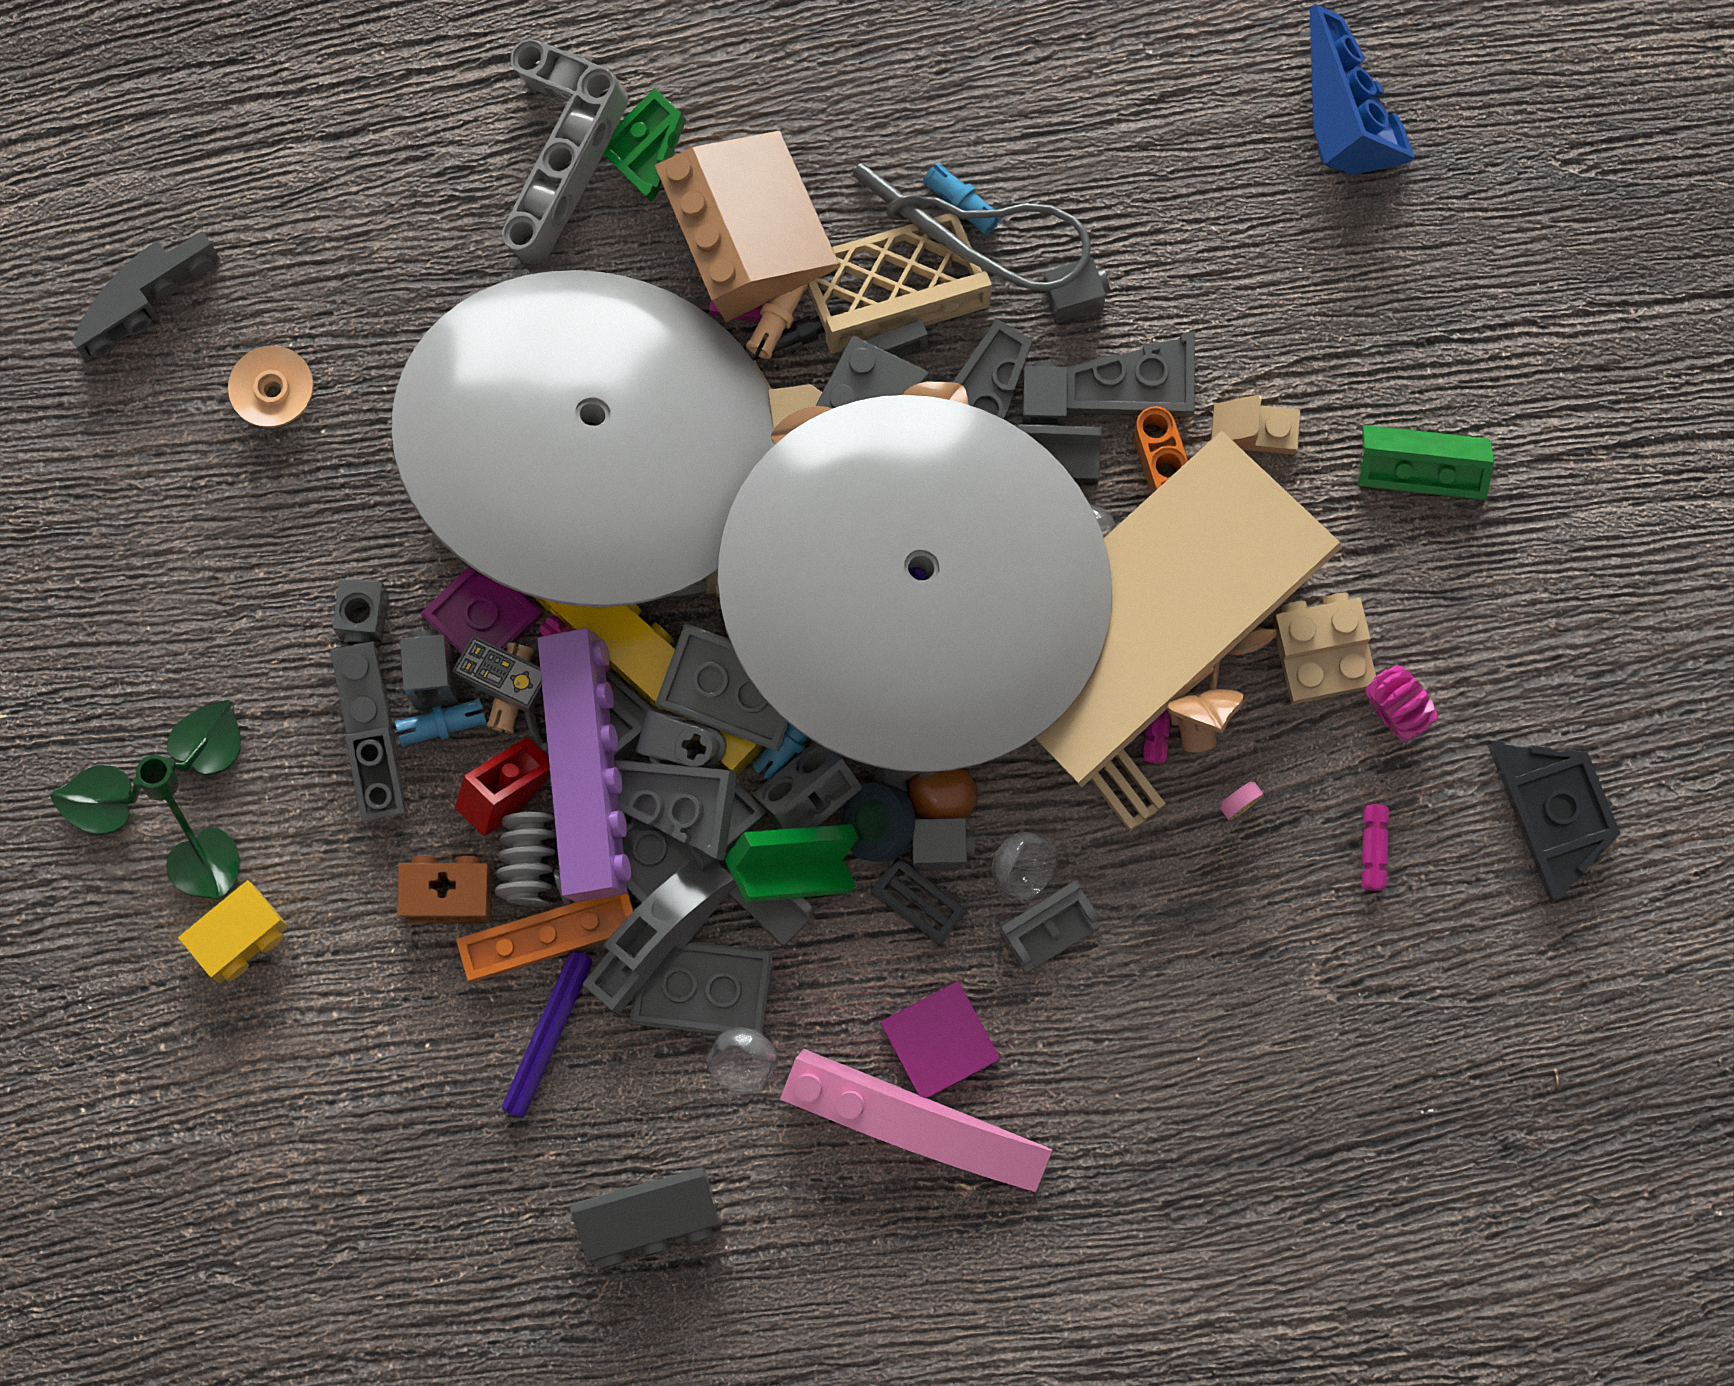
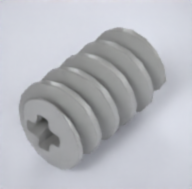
[495,812,556,907]

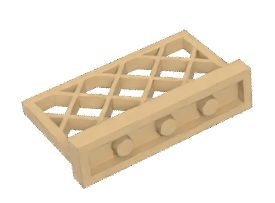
[807,213,992,354]

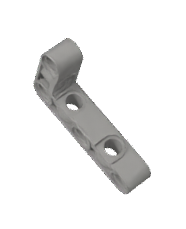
[502,39,629,265]

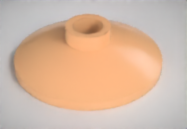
[228,346,314,428]

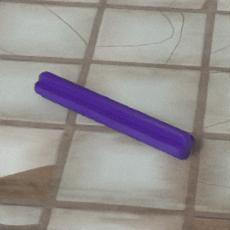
[502,950,593,1118]

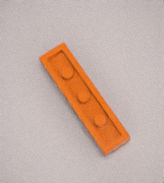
[456,891,633,983]

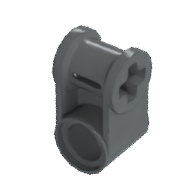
[636,708,727,767]

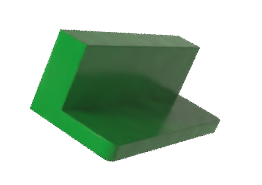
[1358,425,1494,500]
[725,824,859,902]

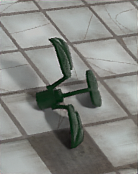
[50,700,241,900]

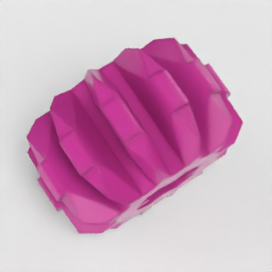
[1366,665,1437,742]

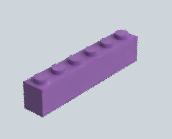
[537,628,631,902]

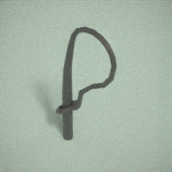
[853,163,1091,291]

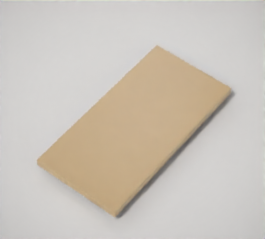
[1035,430,1342,787]

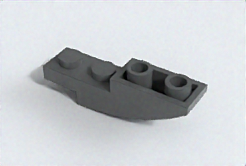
[72,230,220,362]
[330,641,406,821]
[583,859,736,1014]

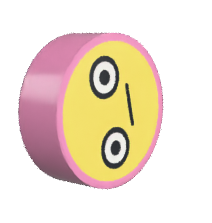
[1220,782,1264,821]

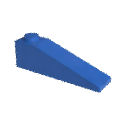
[1310,4,1415,175]

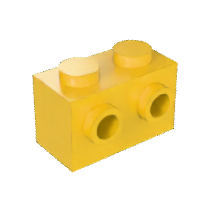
[178,880,289,984]

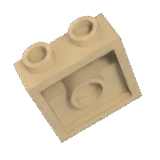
[1272,592,1376,705]

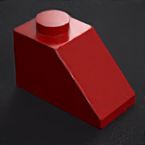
[455,736,551,837]

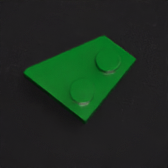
[603,88,686,202]

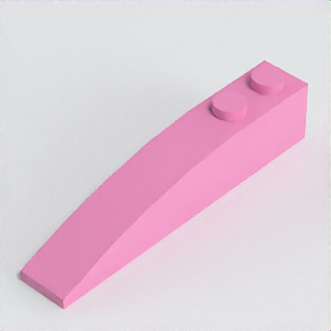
[780,1049,1053,1192]

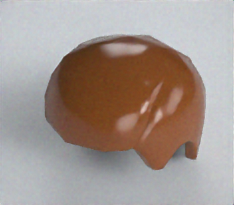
[908,769,978,820]

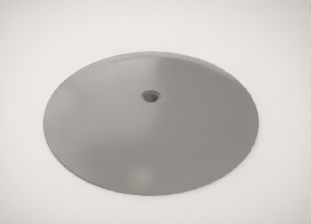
[391,270,775,607]
[718,395,1112,772]

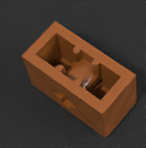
[397,856,493,923]

